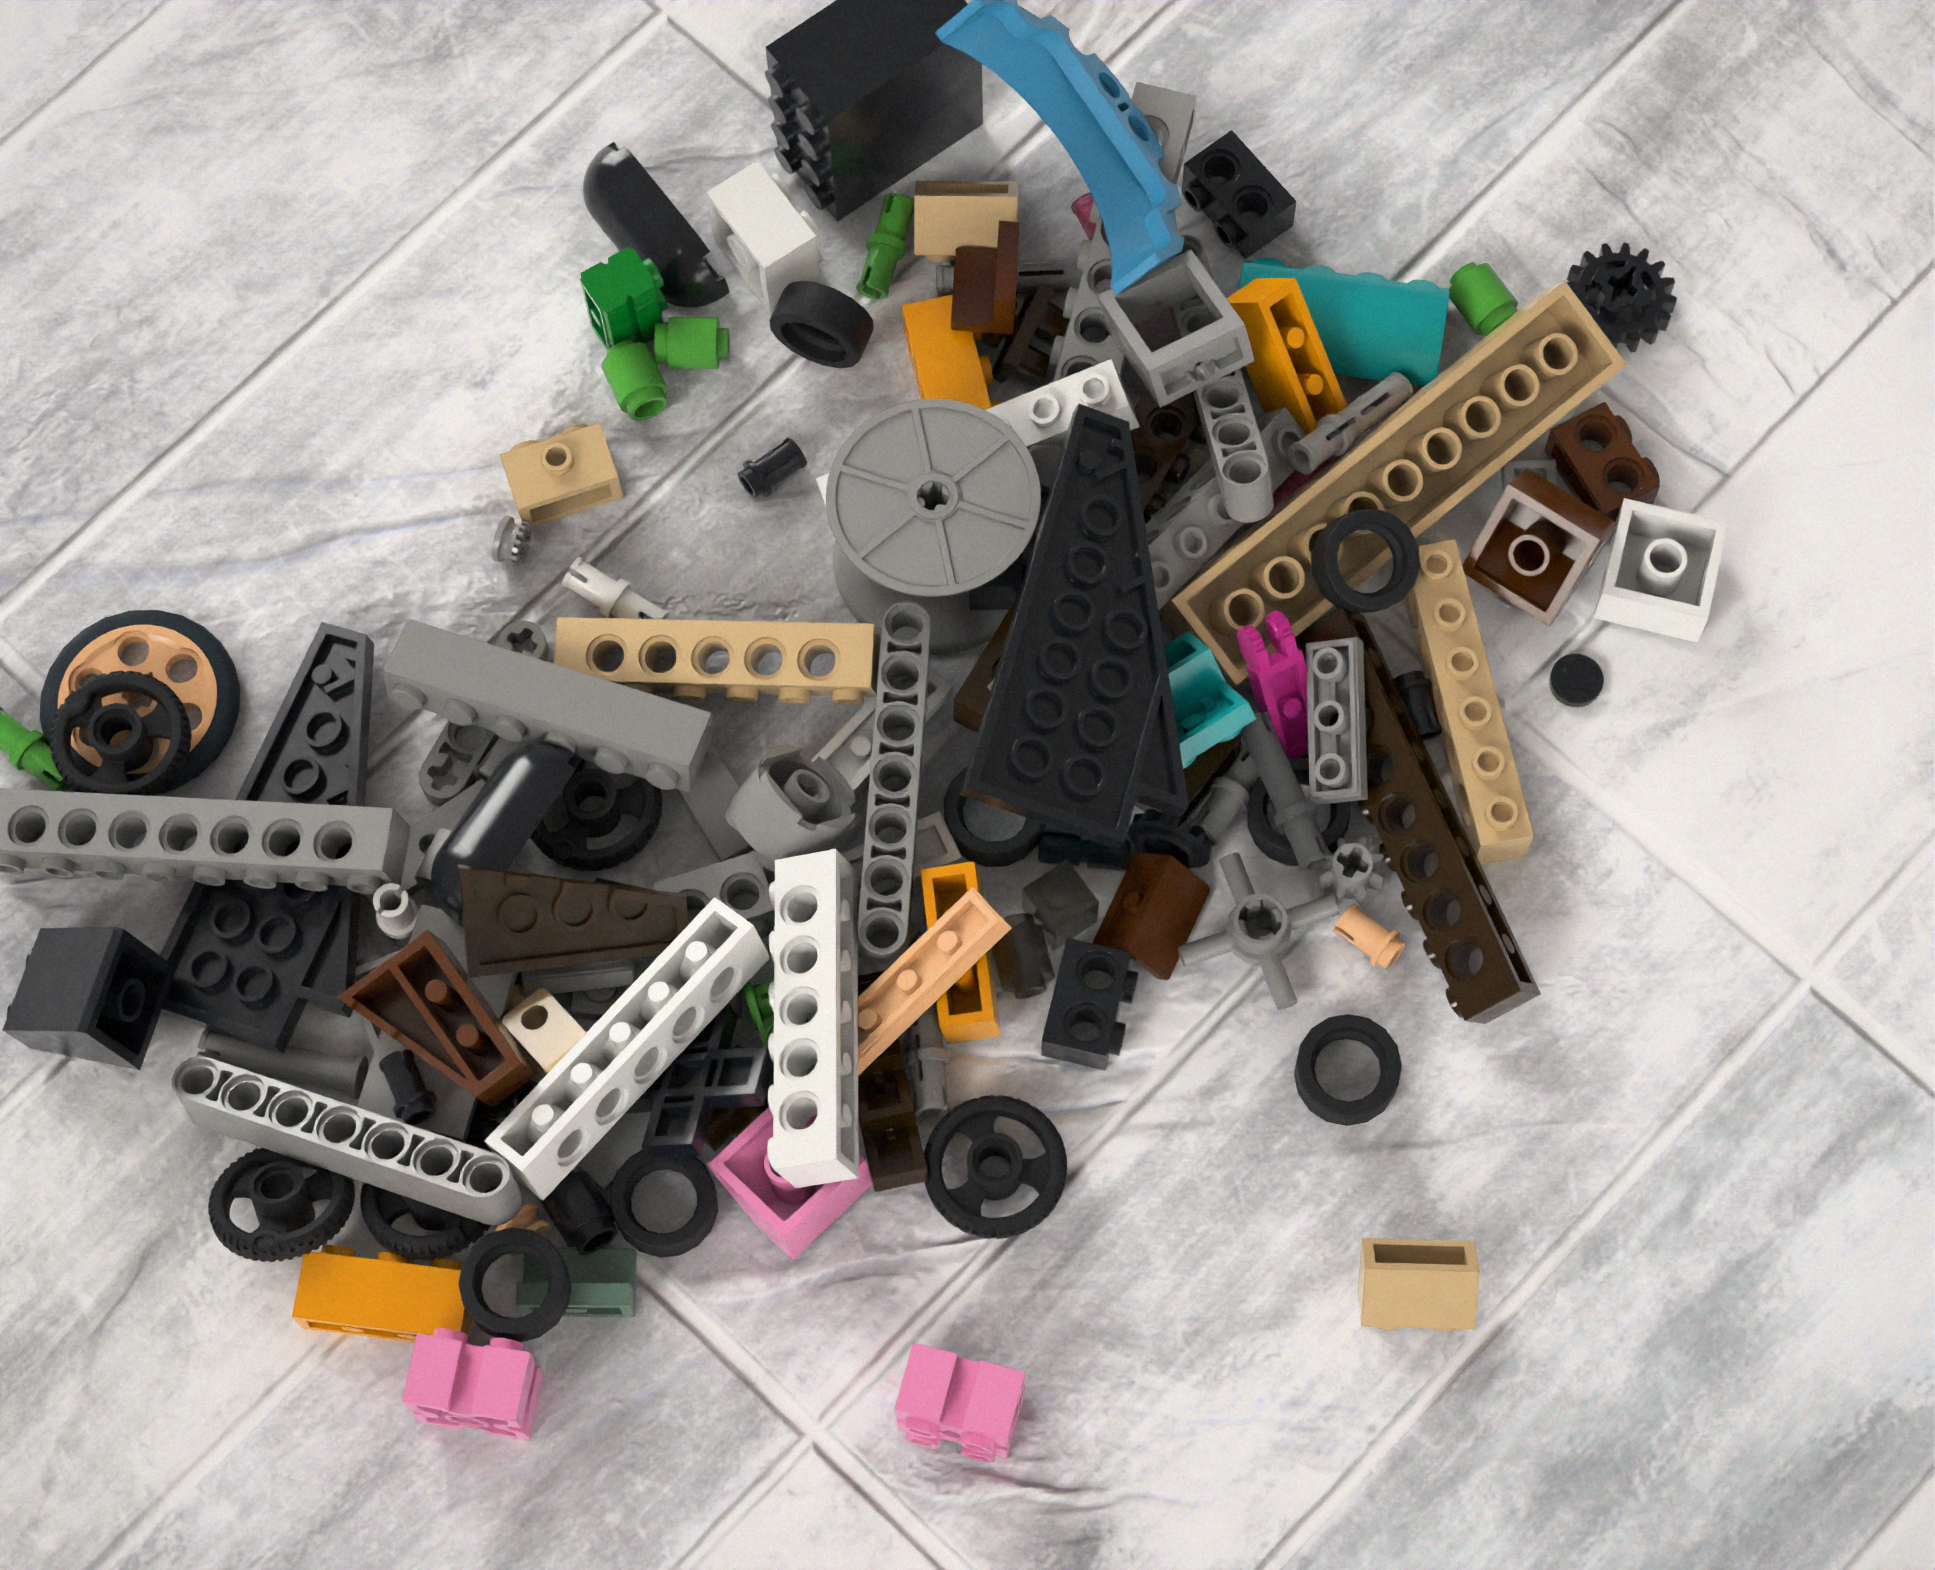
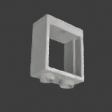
[1097,250,1255,408]

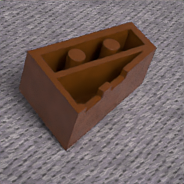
[337,930,538,1107]

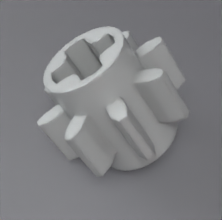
[1318,837,1384,906]

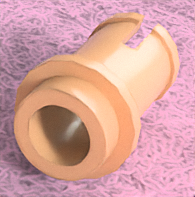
[1333,903,1406,969]

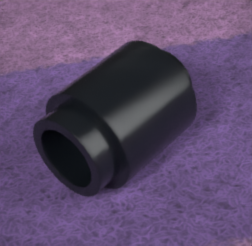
[540,1170,618,1255]

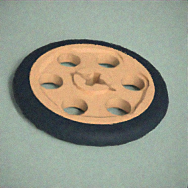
[39,610,240,796]

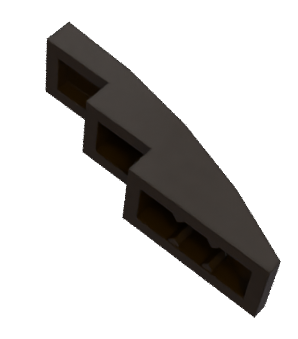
[858,971,929,1192]

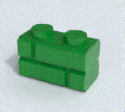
[580,247,668,351]

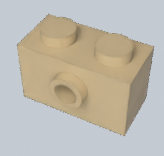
[914,181,1018,262]
[500,422,624,527]
[1358,1238,1480,1332]

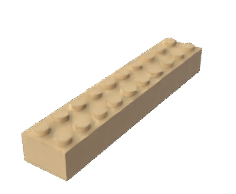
[1159,281,1627,687]

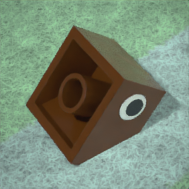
[1462,468,1618,627]

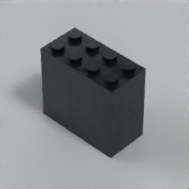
[765,0,983,222]

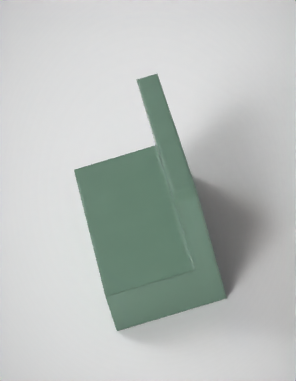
[516,1248,637,1317]

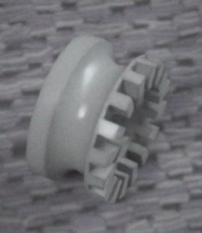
[491,515,533,568]

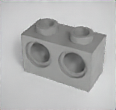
[653,851,775,939]

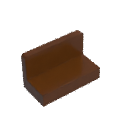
[951,221,1020,334]
[1092,852,1210,980]

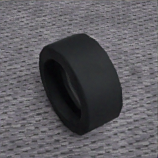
[769,281,874,368]
[1311,509,1420,614]
[1247,758,1351,866]
[944,766,1045,867]
[1294,1014,1402,1126]
[610,1150,718,1258]
[458,1228,572,1342]

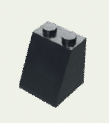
[3,927,177,1070]

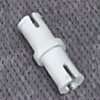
[562,557,669,619]
[373,883,420,948]

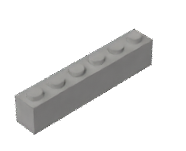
[383,619,712,793]

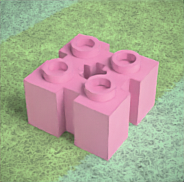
[402,1328,543,1441]
[895,1342,1025,1463]

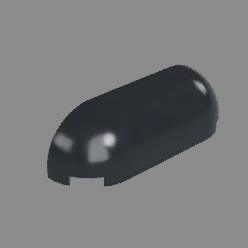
[583,142,730,308]
[431,743,582,927]

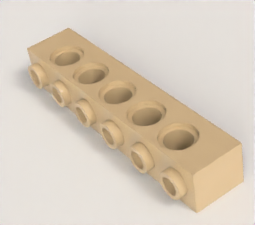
[1404,539,1534,865]
[554,617,881,705]

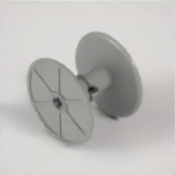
[826,399,1041,654]

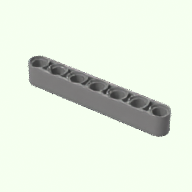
[1169,235,1274,523]
[857,601,932,971]
[172,1056,523,1226]

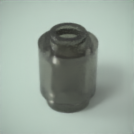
[991,913,1055,999]

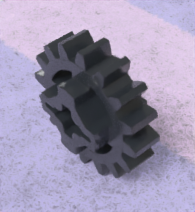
[1566,242,1677,353]

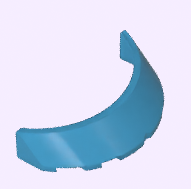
[935,0,1184,296]

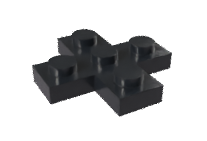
[625,1004,774,1159]

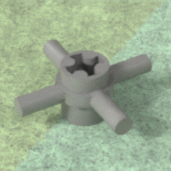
[1178,853,1339,1010]

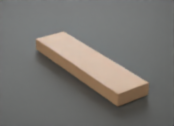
[858,887,1012,1076]

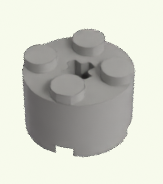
[725,745,856,872]

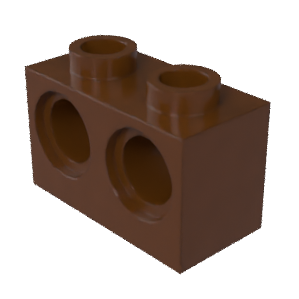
[1544,402,1660,522]

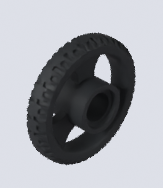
[50,671,192,796]
[530,759,662,871]
[924,1095,1067,1239]
[360,1132,498,1261]
[208,1148,355,1262]

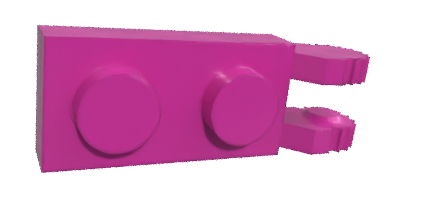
[1236,610,1308,758]

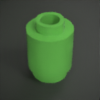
[1448,262,1518,337]
[654,317,730,369]
[601,340,668,421]

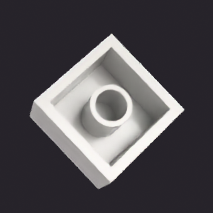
[706,160,823,315]
[1593,498,1729,643]

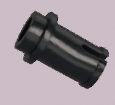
[737,437,807,499]
[1394,671,1442,741]
[379,1049,437,1125]

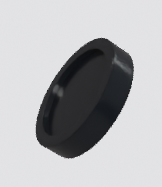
[1549,654,1604,707]

